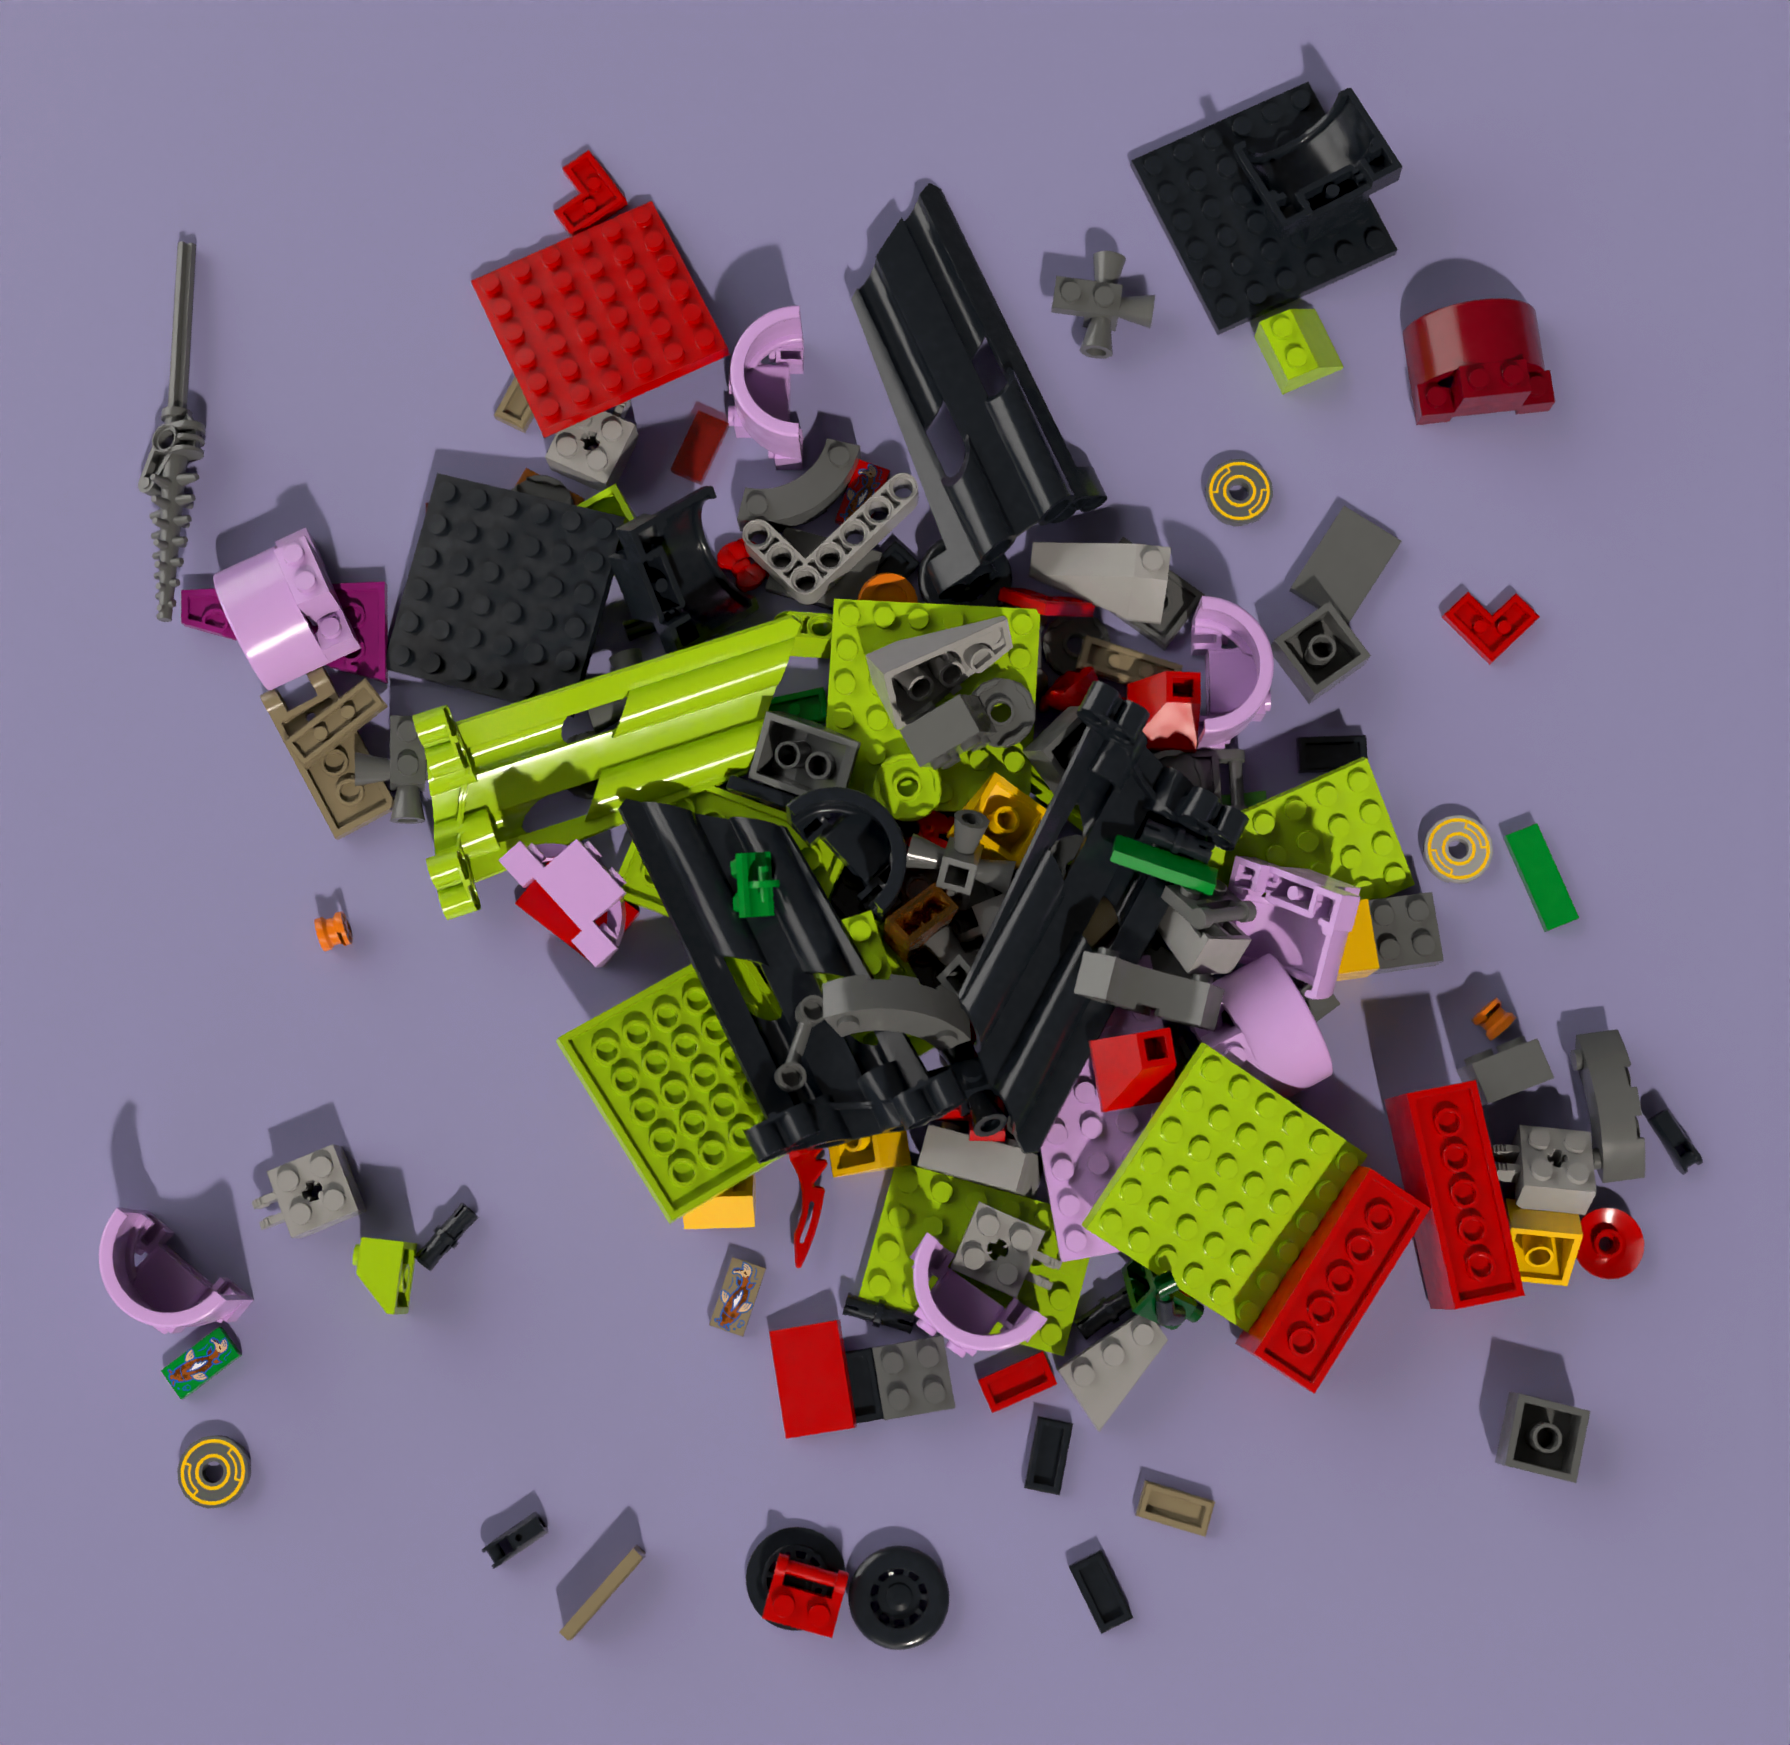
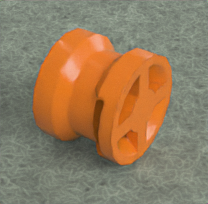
[314,911,353,952]
[1471,997,1516,1041]

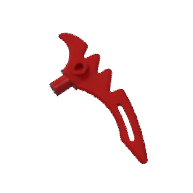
[788,1149,828,1268]

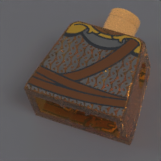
[883,882,959,963]

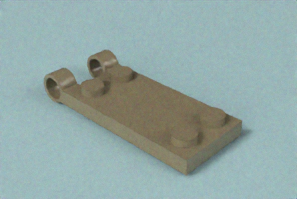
[260,666,394,840]

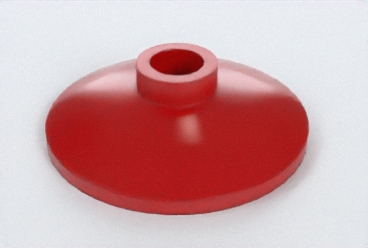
[1576,1208,1645,1279]

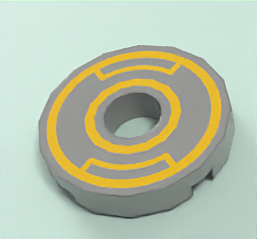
[1422,815,1493,884]

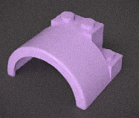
[728,305,804,470]
[213,528,361,691]
[1191,596,1274,750]
[498,839,627,967]
[1228,856,1361,999]
[1189,953,1333,1099]
[99,1207,254,1334]
[910,1233,1048,1358]

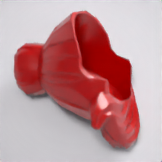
[1036,666,1099,712]

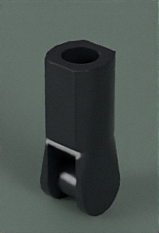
[1647,1108,1703,1175]
[481,1512,549,1569]

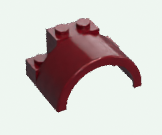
[1403,298,1555,425]

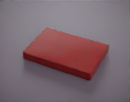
[515,861,640,962]
[769,1319,857,1439]

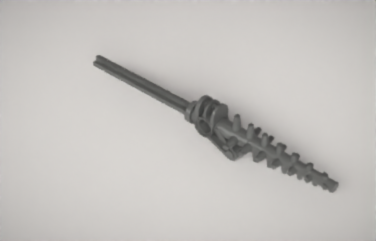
[138,241,206,622]

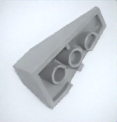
[1029,542,1171,624]
[866,616,1013,730]

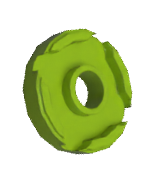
[873,752,942,822]

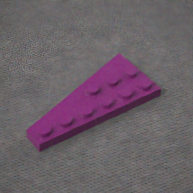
[181,581,388,683]

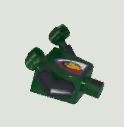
[1121,1258,1204,1330]

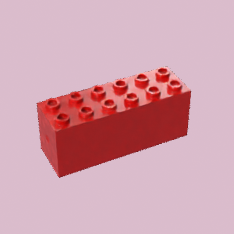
[1384,1080,1525,1310]
[1235,1166,1431,1394]

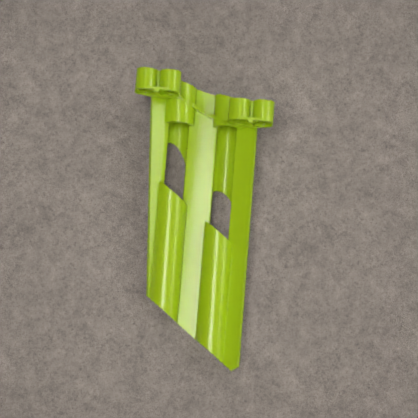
[412,615,801,920]

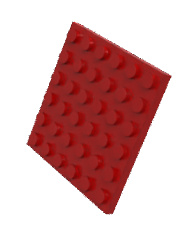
[471,201,730,438]

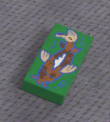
[161,1327,242,1399]

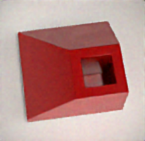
[1127,671,1201,753]
[1089,1027,1176,1112]

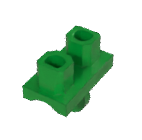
[730,852,780,918]

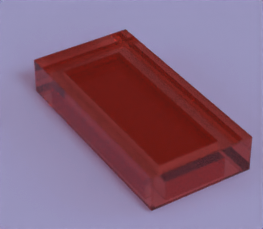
[670,410,730,485]

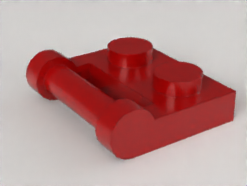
[762,1553,849,1638]

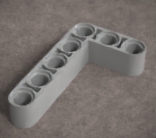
[742,473,919,605]

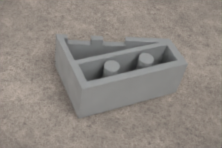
[1157,906,1252,975]
[917,1121,1043,1200]
[1056,1314,1168,1431]

